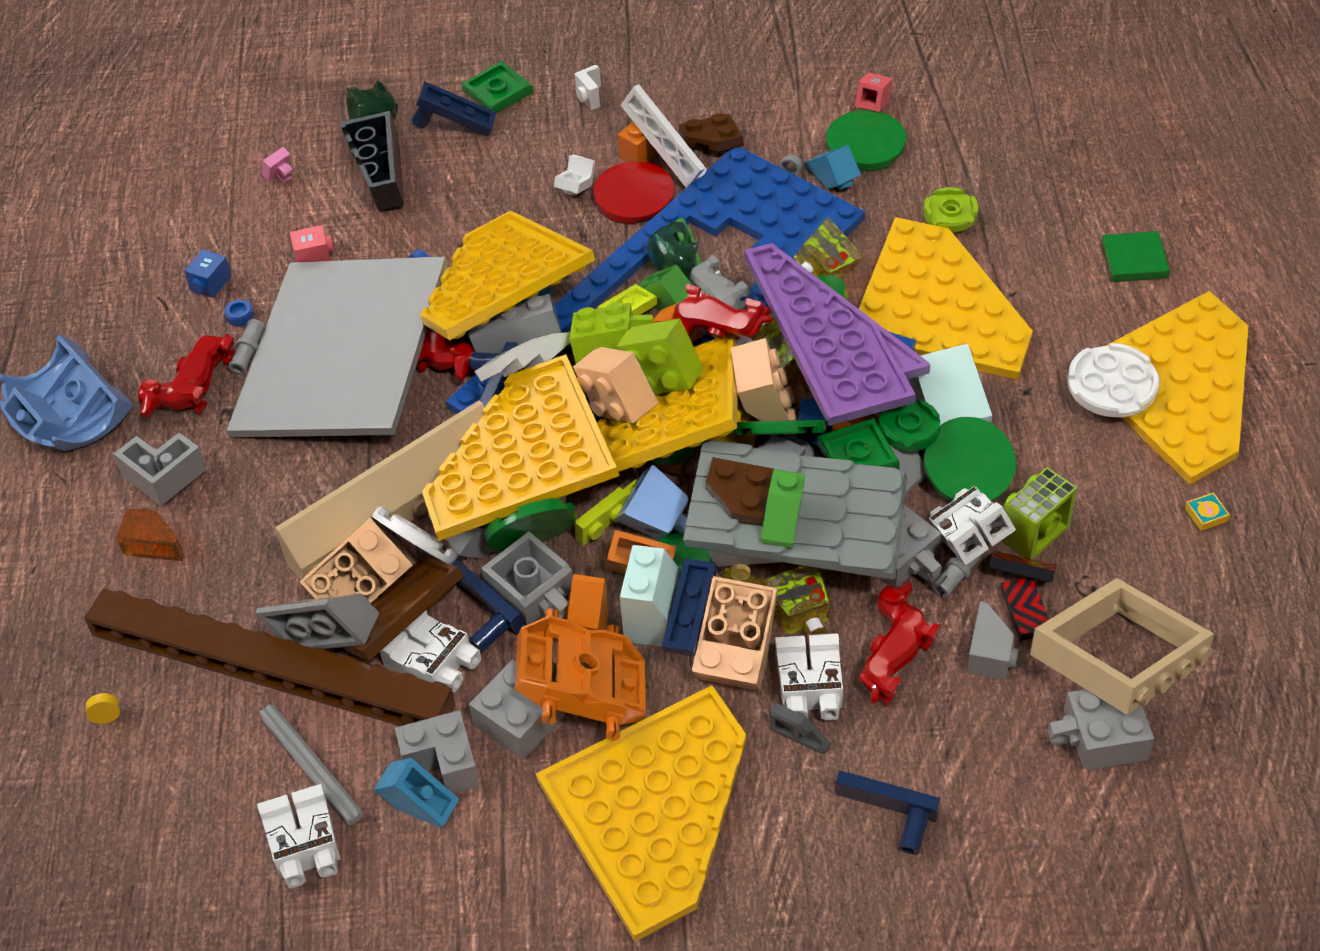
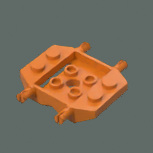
[515,608,646,741]

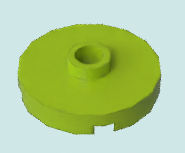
[923,187,979,233]

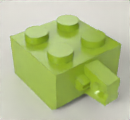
[570,302,655,364]
[615,318,704,394]

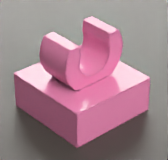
[262,147,293,184]

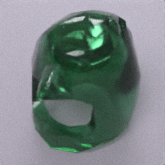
[346,80,398,121]
[647,221,699,277]

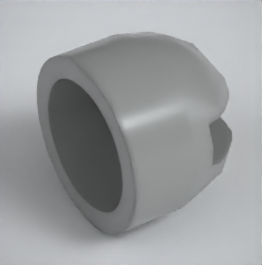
[779,154,802,176]

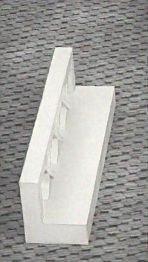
[620,84,707,188]

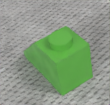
[638,264,692,311]
[760,469,806,548]

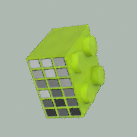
[1001,467,1077,559]

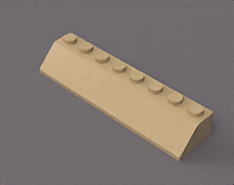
[275,400,485,581]

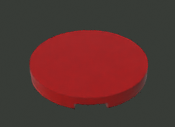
[593,161,675,224]

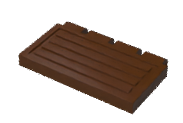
[340,557,464,661]

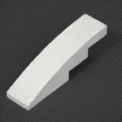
[475,332,571,381]

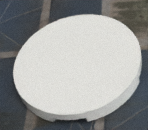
[1068,343,1160,417]
[372,506,458,564]

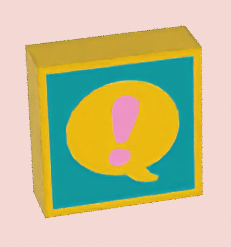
[1185,492,1230,531]

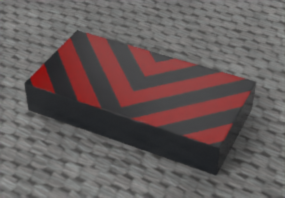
[989,551,1057,582]
[1001,578,1049,641]

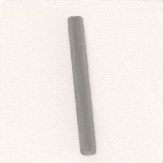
[259,704,363,826]

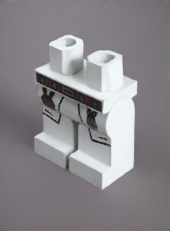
[929,486,1016,565]
[380,610,481,693]
[775,634,843,721]
[257,784,341,889]

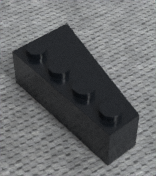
[339,111,404,211]

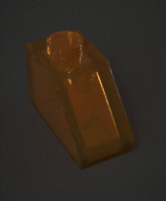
[116,508,184,561]

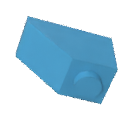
[803,145,861,190]
[373,758,459,827]

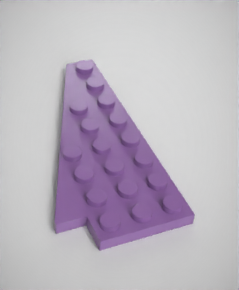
[744,243,930,426]

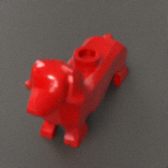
[655,284,773,339]
[418,327,475,382]
[138,333,236,418]
[859,581,941,707]

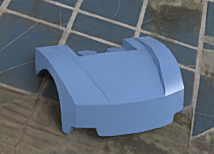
[0,335,134,451]

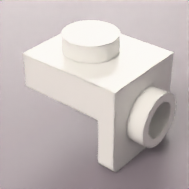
[574,65,601,110]
[554,154,595,195]

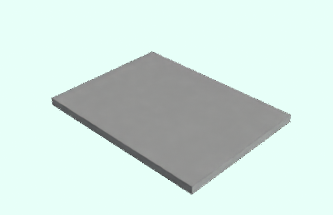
[226,256,448,437]

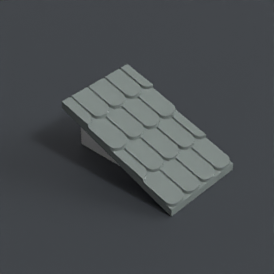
[683,440,907,580]

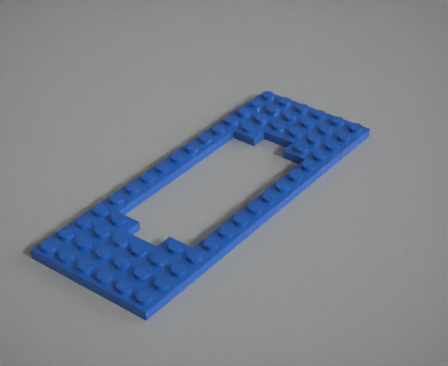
[446,147,865,492]

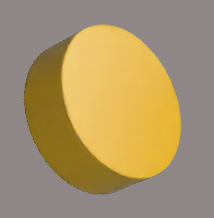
[86,693,120,724]

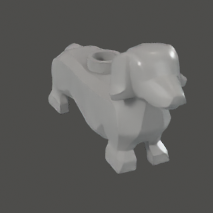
[690,254,751,335]

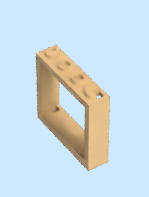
[1030,578,1214,715]

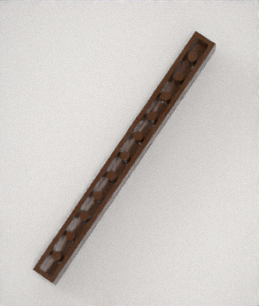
[84,588,455,726]

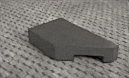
[770,702,830,754]

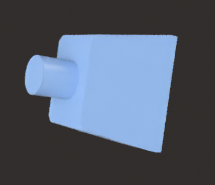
[615,465,689,539]

